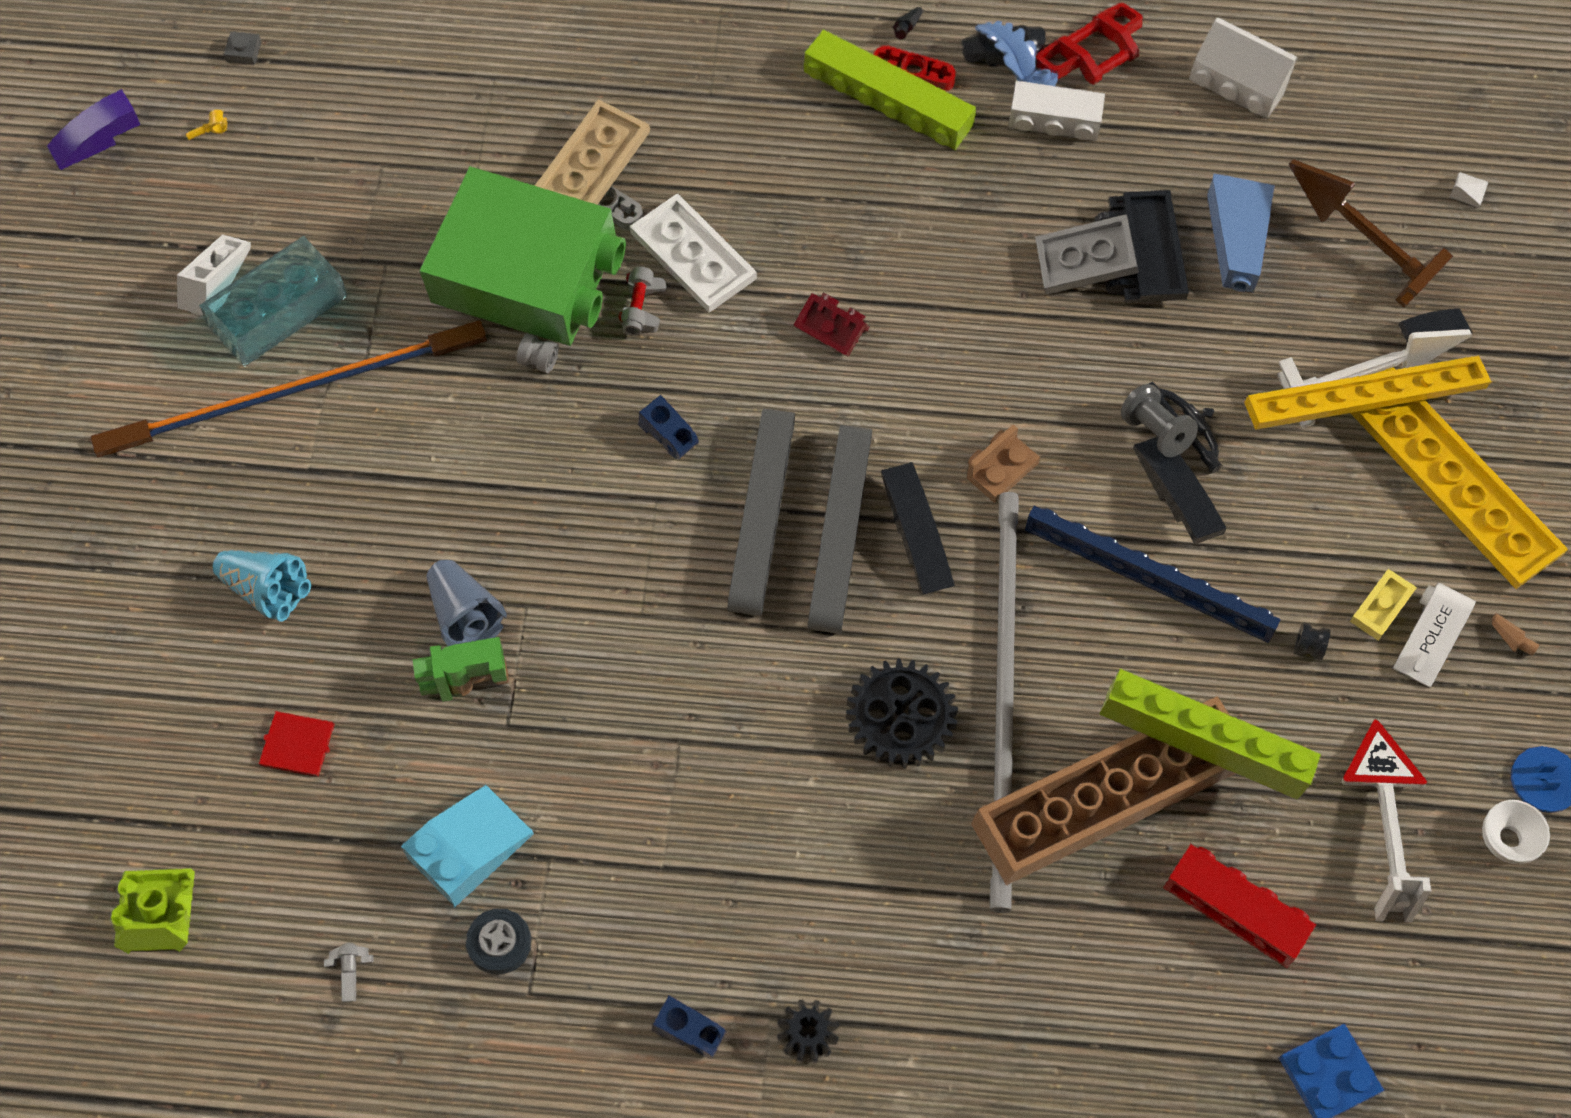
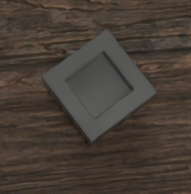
[223,31,261,65]

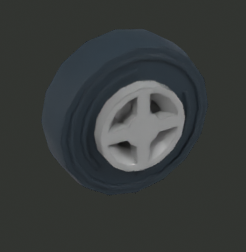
[466,908,532,975]

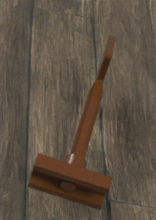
[1289,159,1453,308]

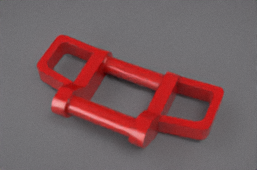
[1036,3,1143,85]

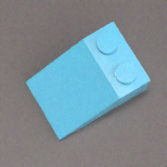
[401,785,534,907]

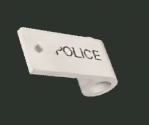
[1392,582,1476,688]

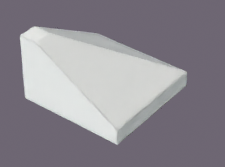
[1450,172,1489,208]

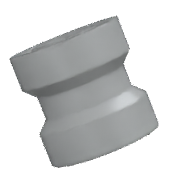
[516,333,559,373]

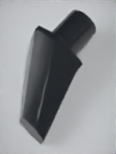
[892,7,924,40]

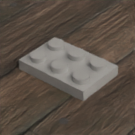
[1035,214,1139,295]

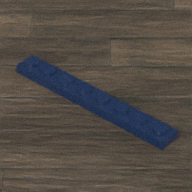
[1025,505,1281,643]

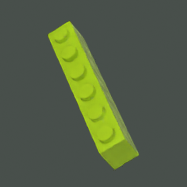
[804,29,976,150]
[1099,668,1321,800]

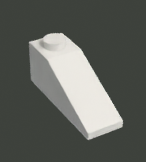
[177,235,251,316]

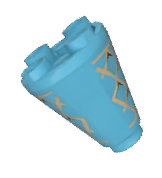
[213,550,311,622]

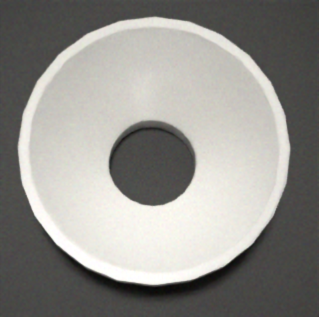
[1482,800,1550,864]

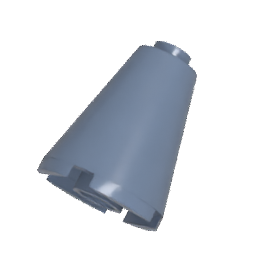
[426,560,507,646]

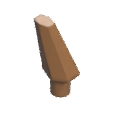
[1491,613,1539,656]

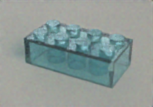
[199,236,348,367]

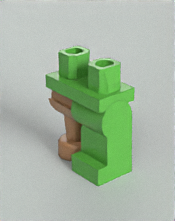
[413,637,509,702]

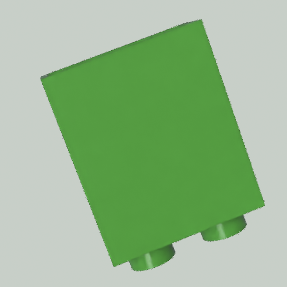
[420,166,626,346]

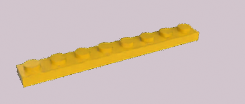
[1244,355,1491,430]

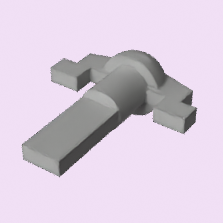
[324,943,374,1002]

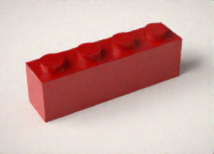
[1163,844,1317,968]

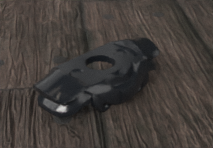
[961,25,1046,67]

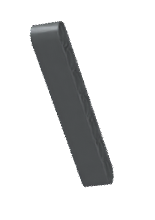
[727,408,795,616]
[808,425,872,634]

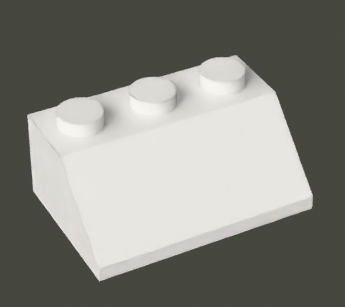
[1189,17,1297,119]

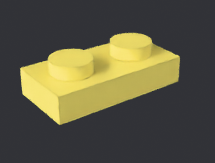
[1350,569,1417,641]

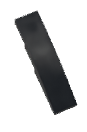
[1133,437,1227,545]
[880,462,955,595]

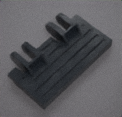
[1095,190,1189,303]

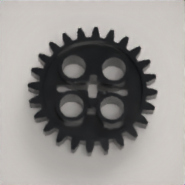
[846,658,958,769]

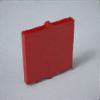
[258,711,335,777]

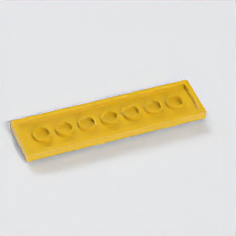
[1351,367,1568,589]

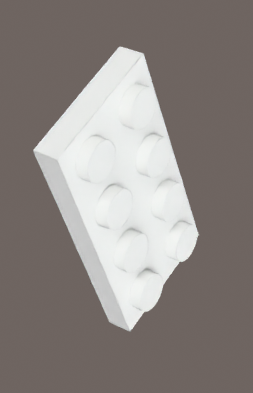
[630,193,757,313]

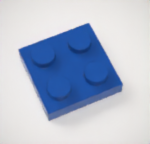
[1279,1023,1384,1118]

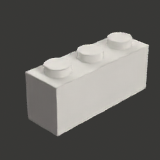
[1008,81,1105,141]

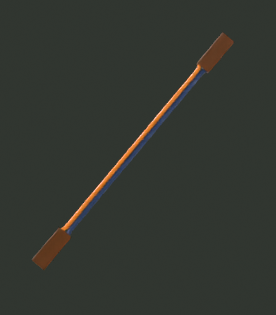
[90,320,487,458]

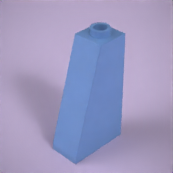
[1207,173,1275,293]

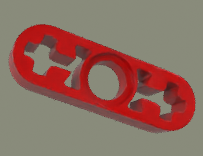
[873,46,956,92]

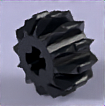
[777,999,839,1064]

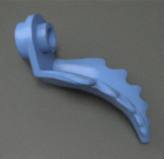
[975,21,1058,86]

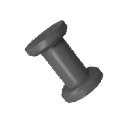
[1121,384,1198,457]

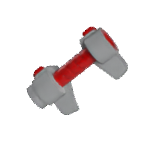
[618,267,666,336]

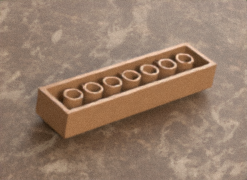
[971,696,1236,886]

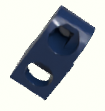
[638,395,699,460]
[651,995,726,1059]

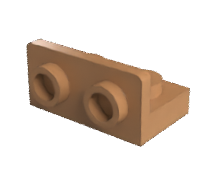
[966,424,1040,503]

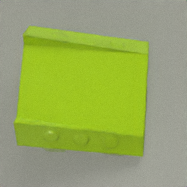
[111,869,195,954]

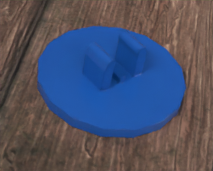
[1511,746,1571,813]

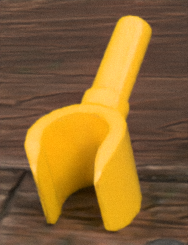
[186,109,227,140]

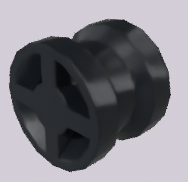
[1294,622,1331,661]

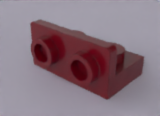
[793,292,870,357]

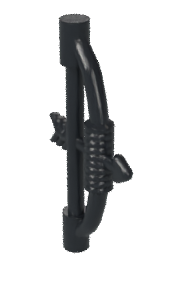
[1149,382,1222,473]

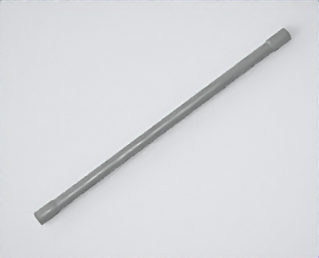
[990,492,1019,913]

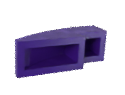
[47,89,141,170]

